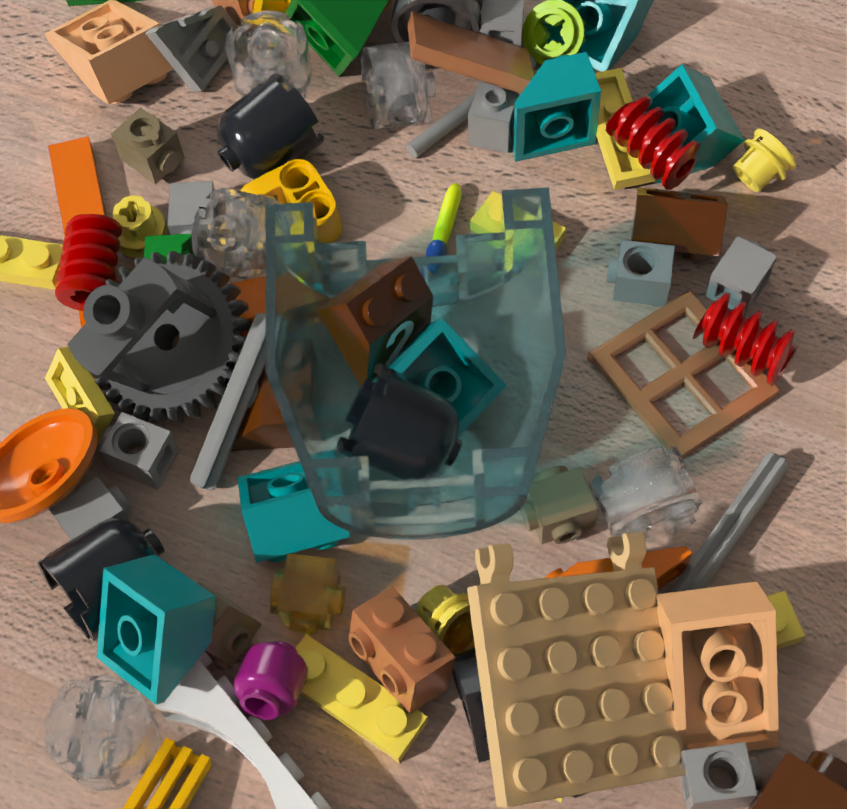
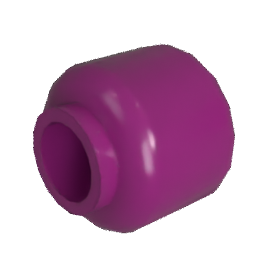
[234,641,308,720]

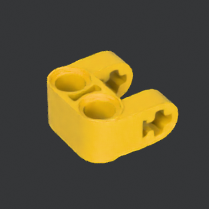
[237,159,343,267]

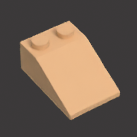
[45,0,173,104]
[656,581,779,751]

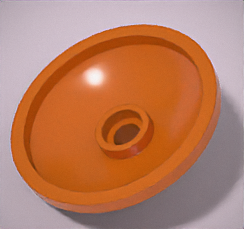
[0,408,98,523]

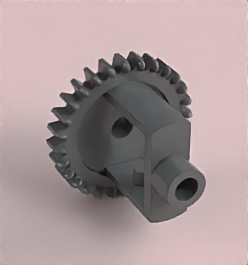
[67,251,253,425]

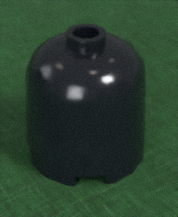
[217,73,325,179]
[337,364,462,483]
[37,518,165,641]

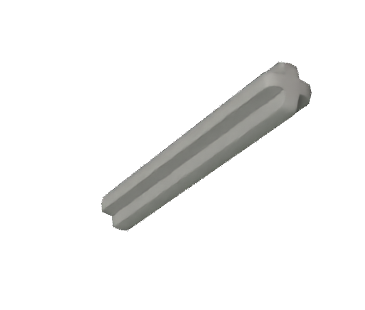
[190,313,281,490]
[670,452,789,593]

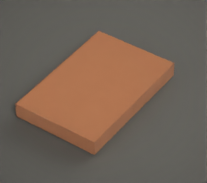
[408,12,535,93]

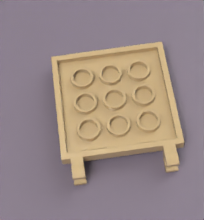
[467,532,686,808]

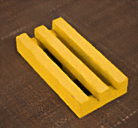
[123,737,212,809]

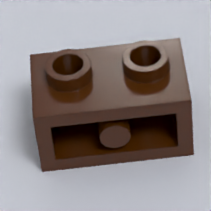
[631,187,728,261]

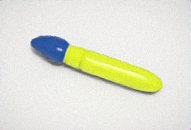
[426,183,462,269]

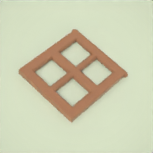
[587,290,780,462]

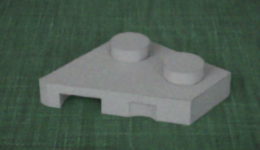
[145,5,245,92]

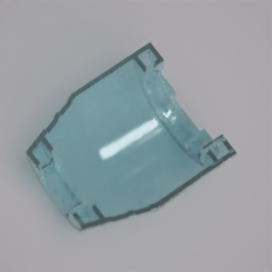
[265,187,566,540]

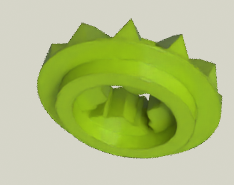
[522,0,586,65]

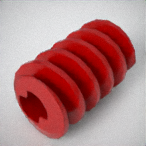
[605,96,700,190]
[55,214,123,311]
[693,292,798,386]

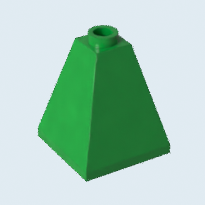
[283,0,389,77]

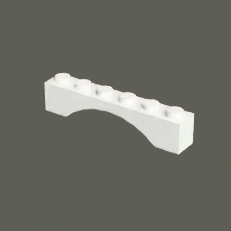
[152,651,332,809]

